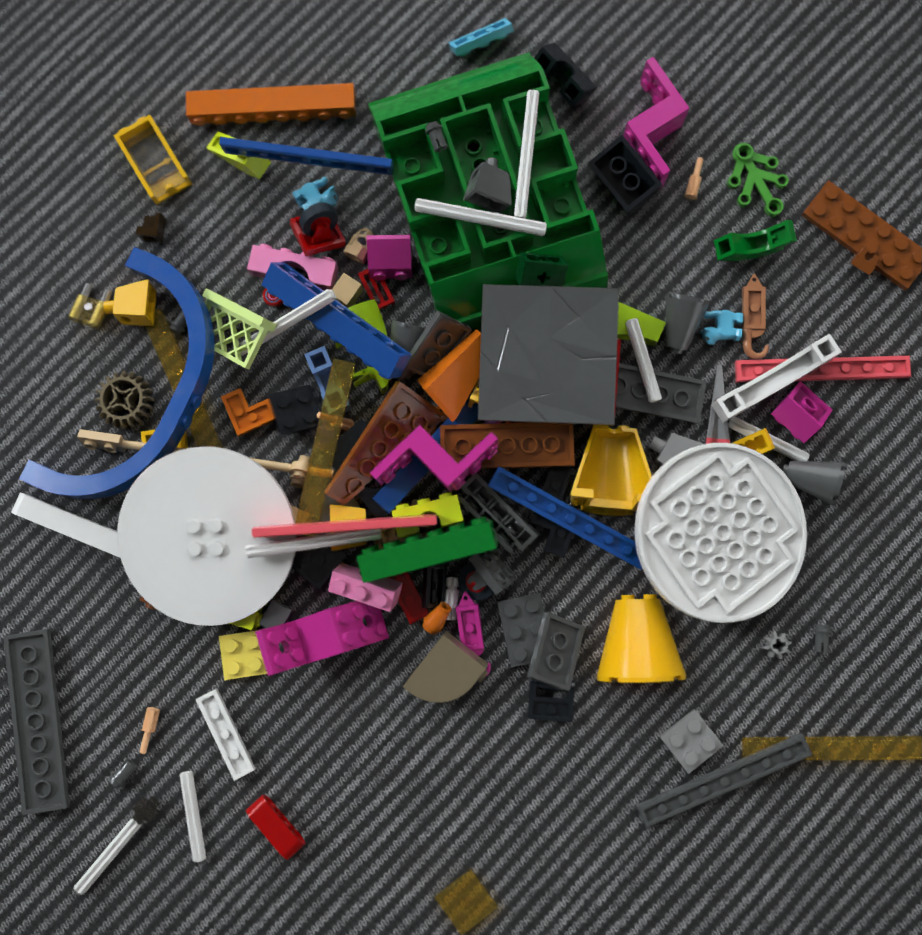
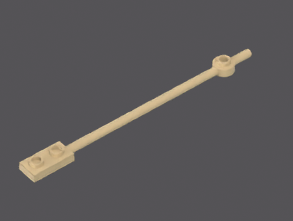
[77,429,335,481]

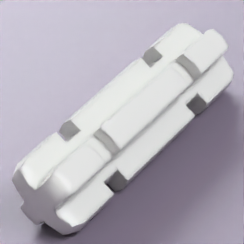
[445,577,459,620]

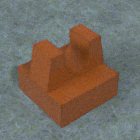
[850,248,879,275]

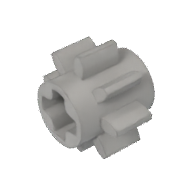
[762,631,792,659]

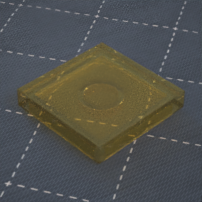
[434,868,498,935]

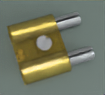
[68,283,112,329]

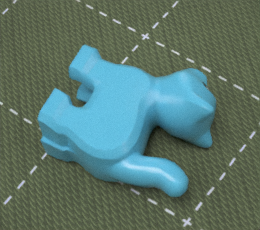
[292,177,338,211]
[700,310,743,345]

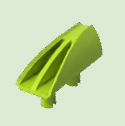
[333,300,389,394]

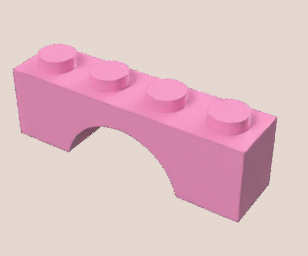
[247,244,339,290]

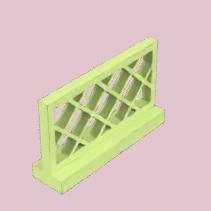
[202,288,277,369]

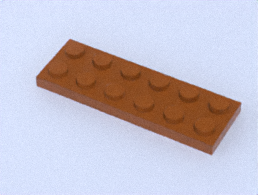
[801,180,922,291]
[440,423,575,469]

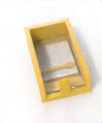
[113,114,192,205]

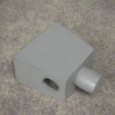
[648,433,703,467]

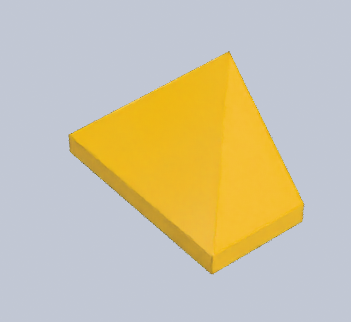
[731,428,775,454]

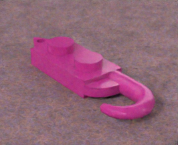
[456,591,491,677]

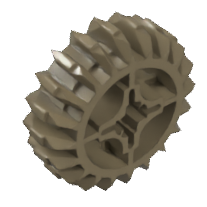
[94,371,155,429]

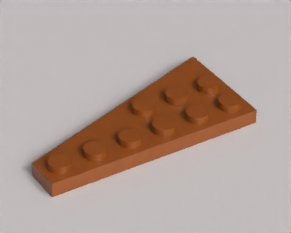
[324,381,448,505]

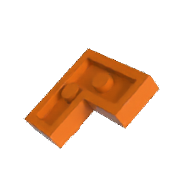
[221,388,275,437]

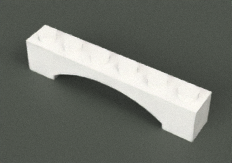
[712,334,841,423]

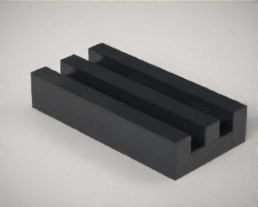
[422,564,447,608]

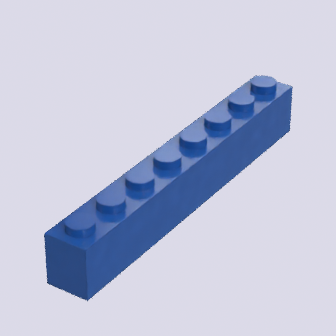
[261,262,412,379]

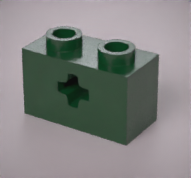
[515,252,568,287]

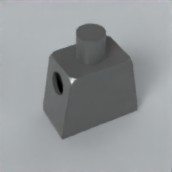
[464,158,511,214]

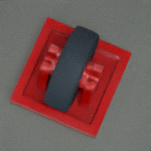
[290,203,346,257]

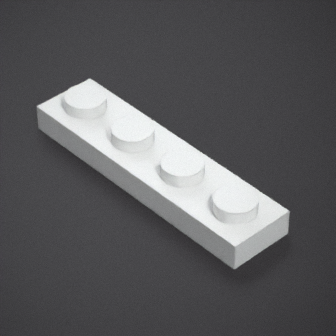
[195,688,256,781]

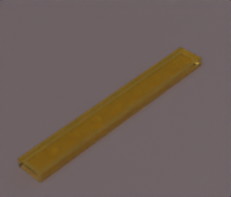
[145,308,223,448]
[295,358,356,536]
[741,735,922,760]

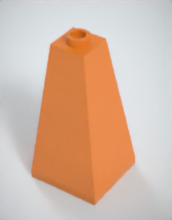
[417,329,481,422]

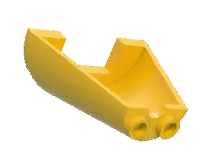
[570,425,652,516]
[597,594,686,683]

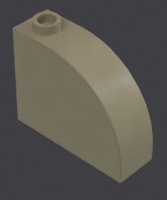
[403,631,488,703]

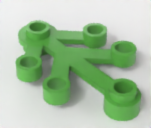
[727,143,789,217]

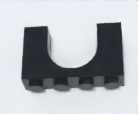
[321,419,419,518]

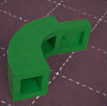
[714,220,797,261]

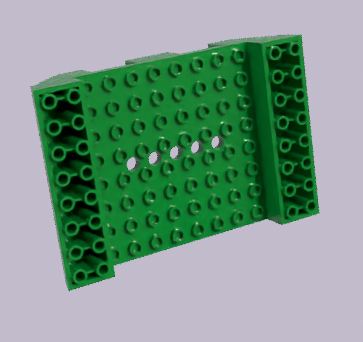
[368,52,608,332]

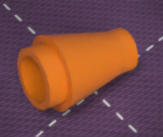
[423,602,452,635]

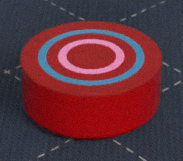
[263,288,284,307]

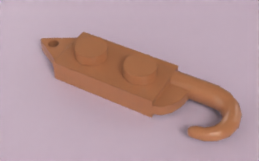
[742,274,769,359]

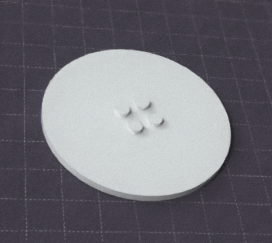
[635,443,807,623]
[117,446,297,626]

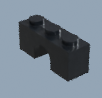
[534,43,597,107]

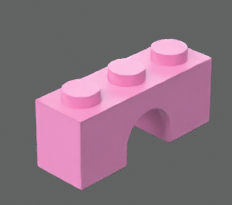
[328,563,403,612]

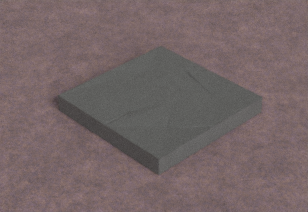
[478,285,619,425]

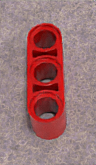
[246,794,306,860]

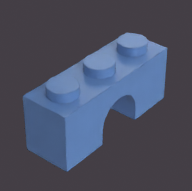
[304,346,352,416]

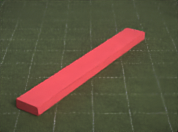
[735,356,911,383]
[252,514,437,538]

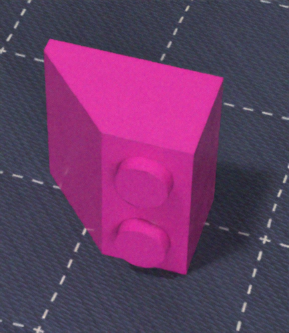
[367,235,413,281]
[771,381,833,443]

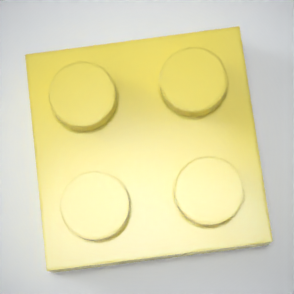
[219,629,267,680]

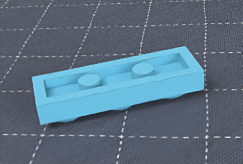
[449,18,514,56]

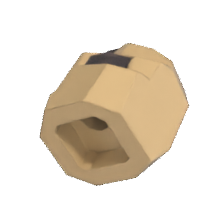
[344,228,373,264]

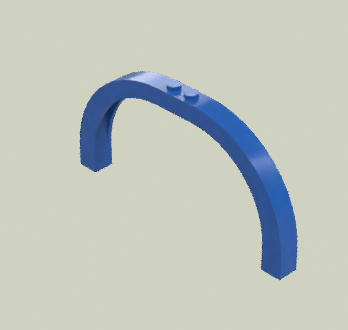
[19,247,215,499]

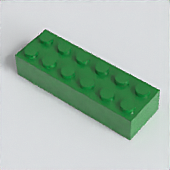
[356,516,499,583]

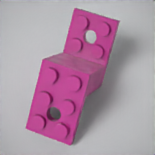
[623,57,689,189]
[370,425,498,492]
[255,601,389,676]

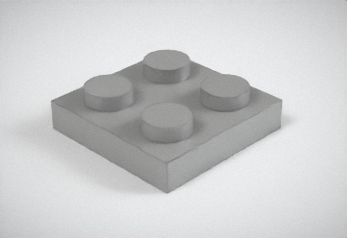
[659,709,723,774]

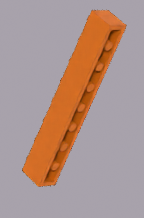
[186,83,357,126]

